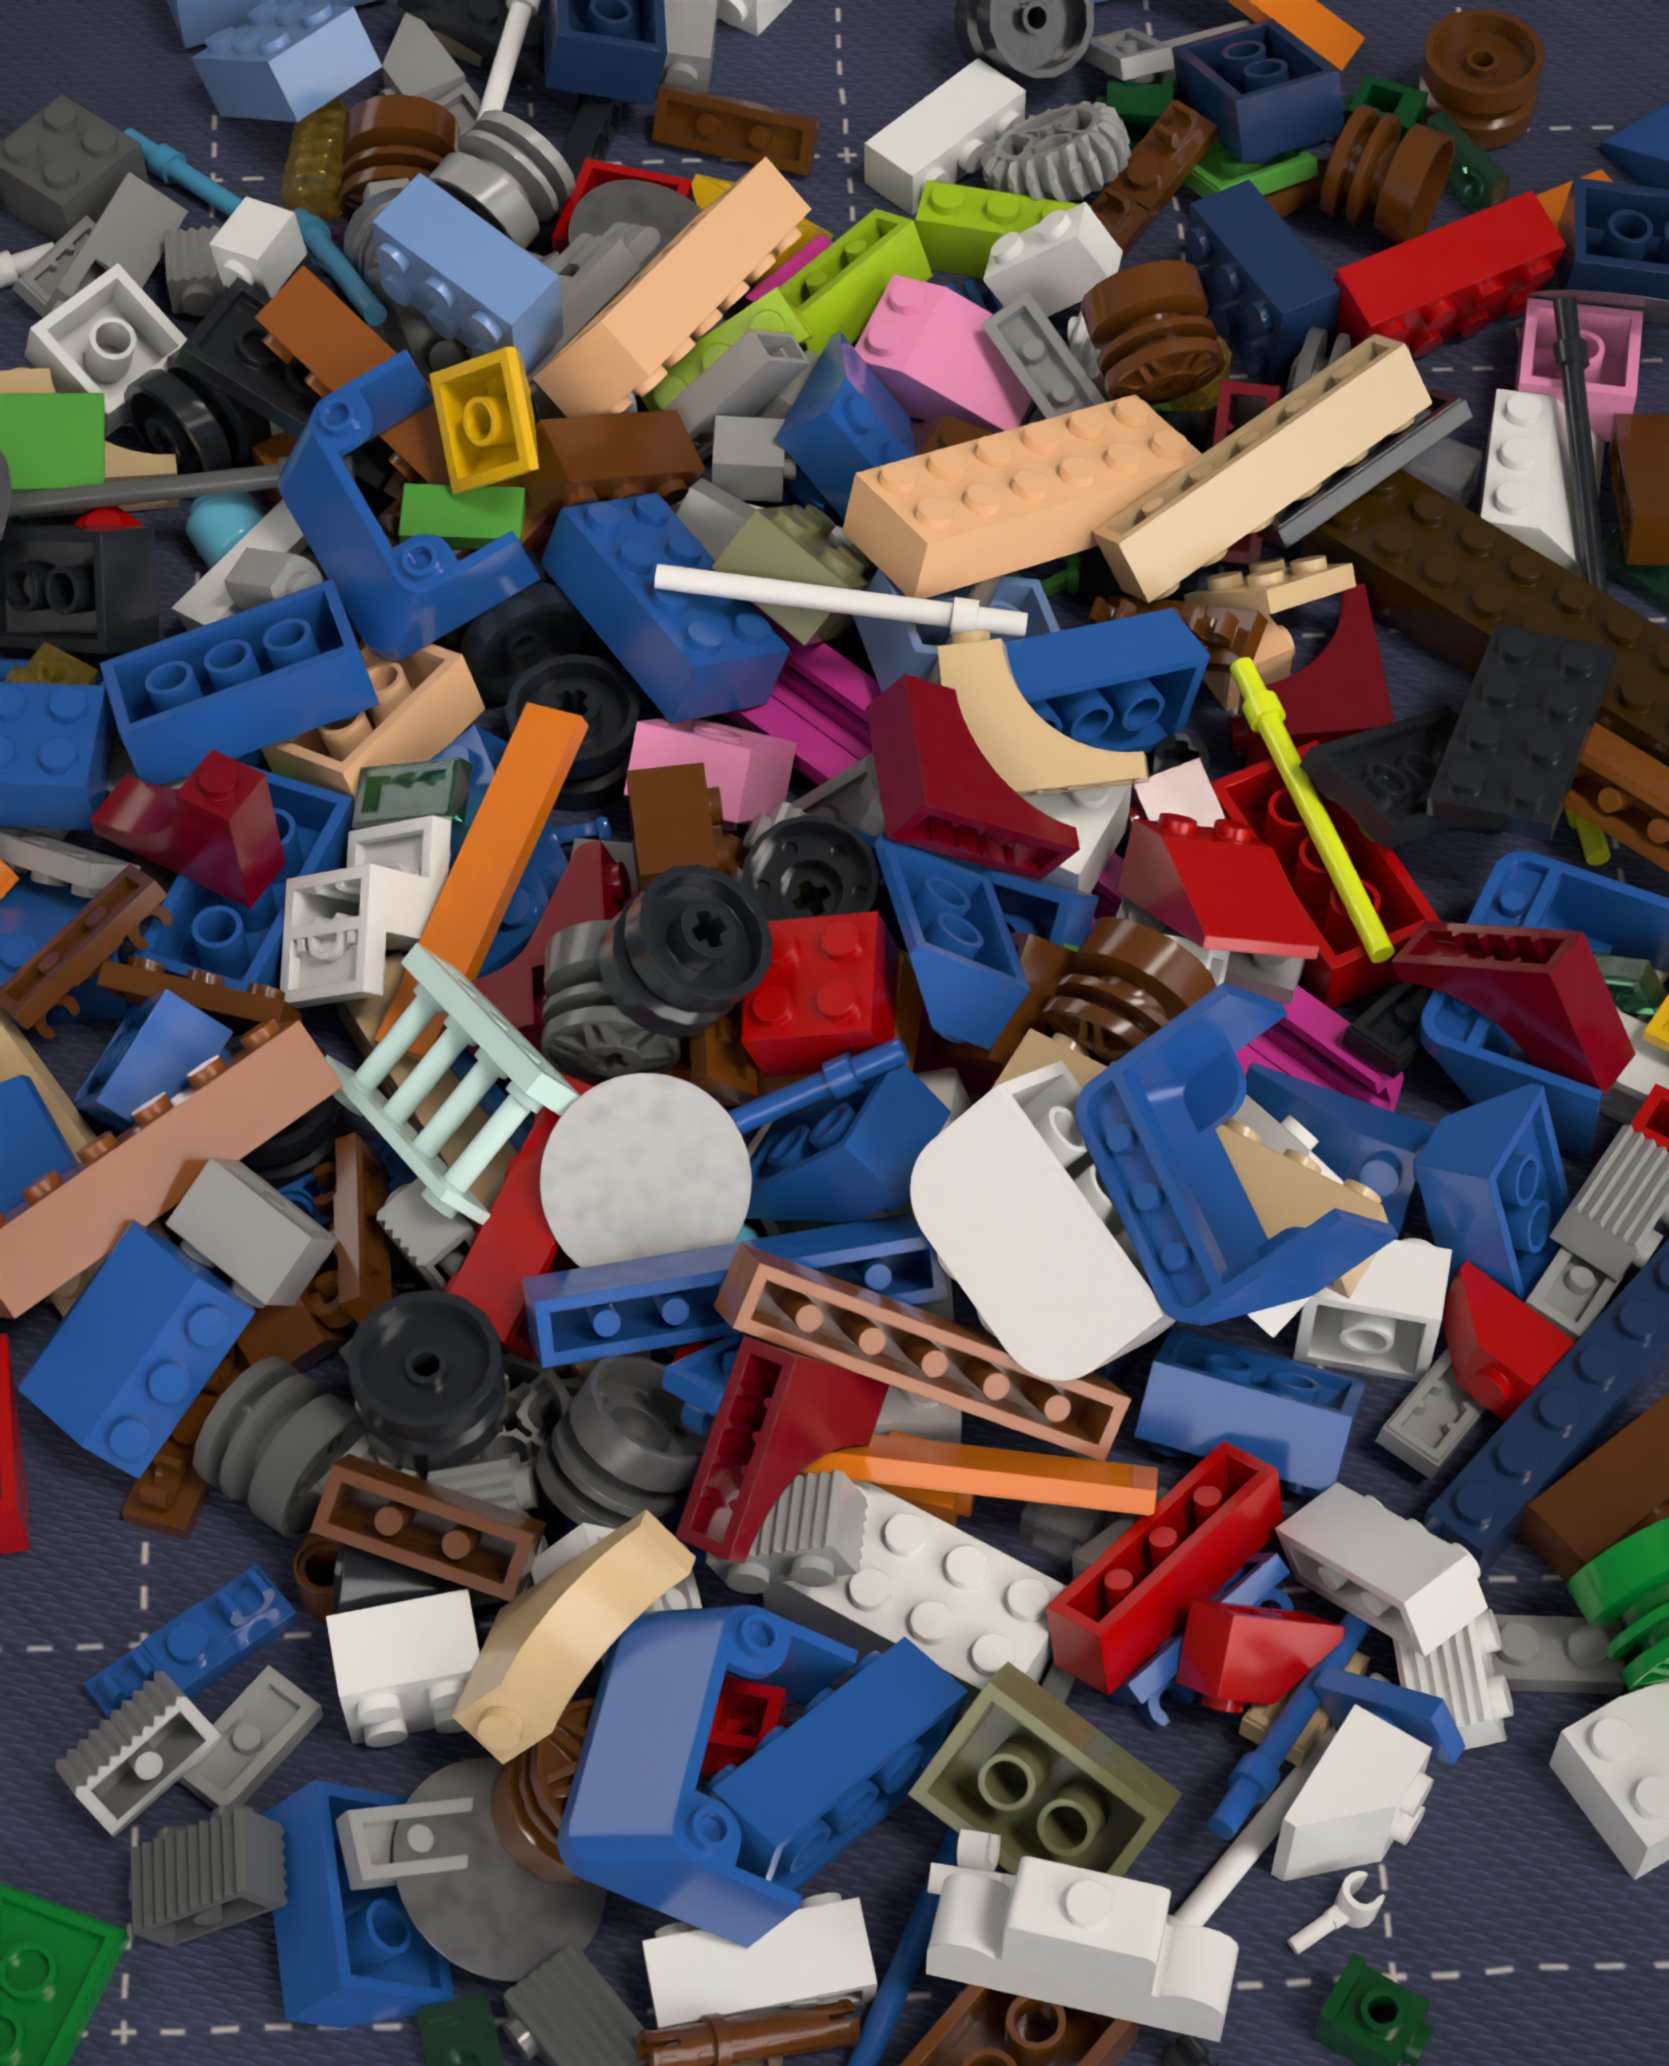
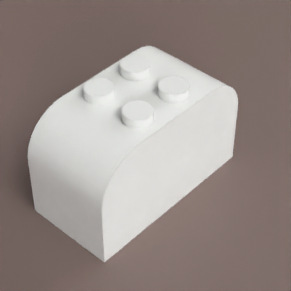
[910,1060,1177,1381]

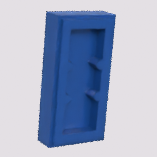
[1313,1666,1466,1765]

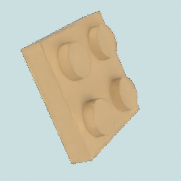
[1184,555,1356,615]

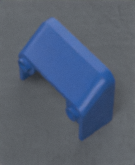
[278,349,541,661]
[1420,851,1669,1158]
[1075,982,1399,1326]
[557,1605,858,1949]

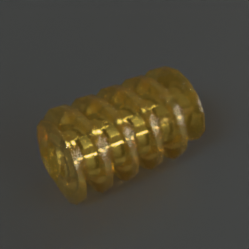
[279,98,349,219]

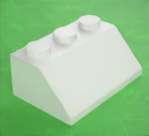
[1478,389,1605,579]

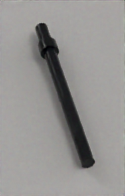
[1552,297,1609,595]

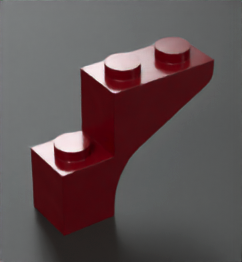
[466,840,631,1061]

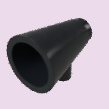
[331,1541,469,1615]

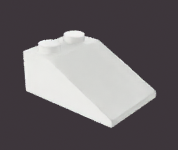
[1549,1682,1669,1880]

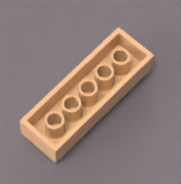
[532,157,811,418]
[842,394,1202,599]

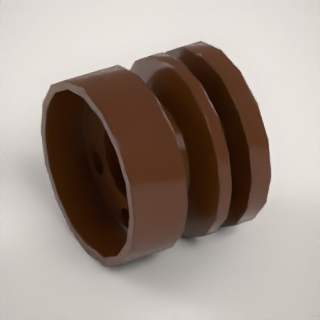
[339,94,460,223]
[1320,104,1455,243]
[1080,260,1226,406]
[1039,916,1217,1067]
[492,1697,596,1885]

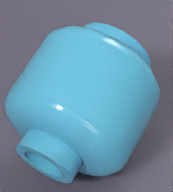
[185,491,265,570]

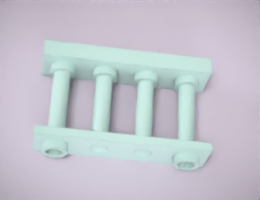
[325,943,581,1225]

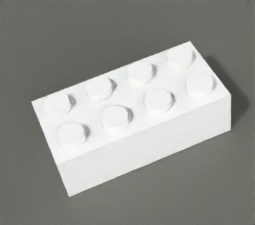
[763,1480,1067,1716]

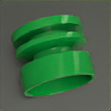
[1566,1517,1669,1692]

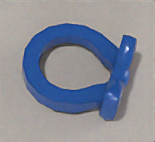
[554,816,612,844]

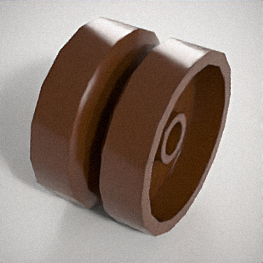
[1417,9,1544,150]

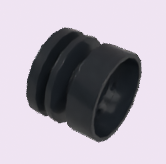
[742,814,880,921]

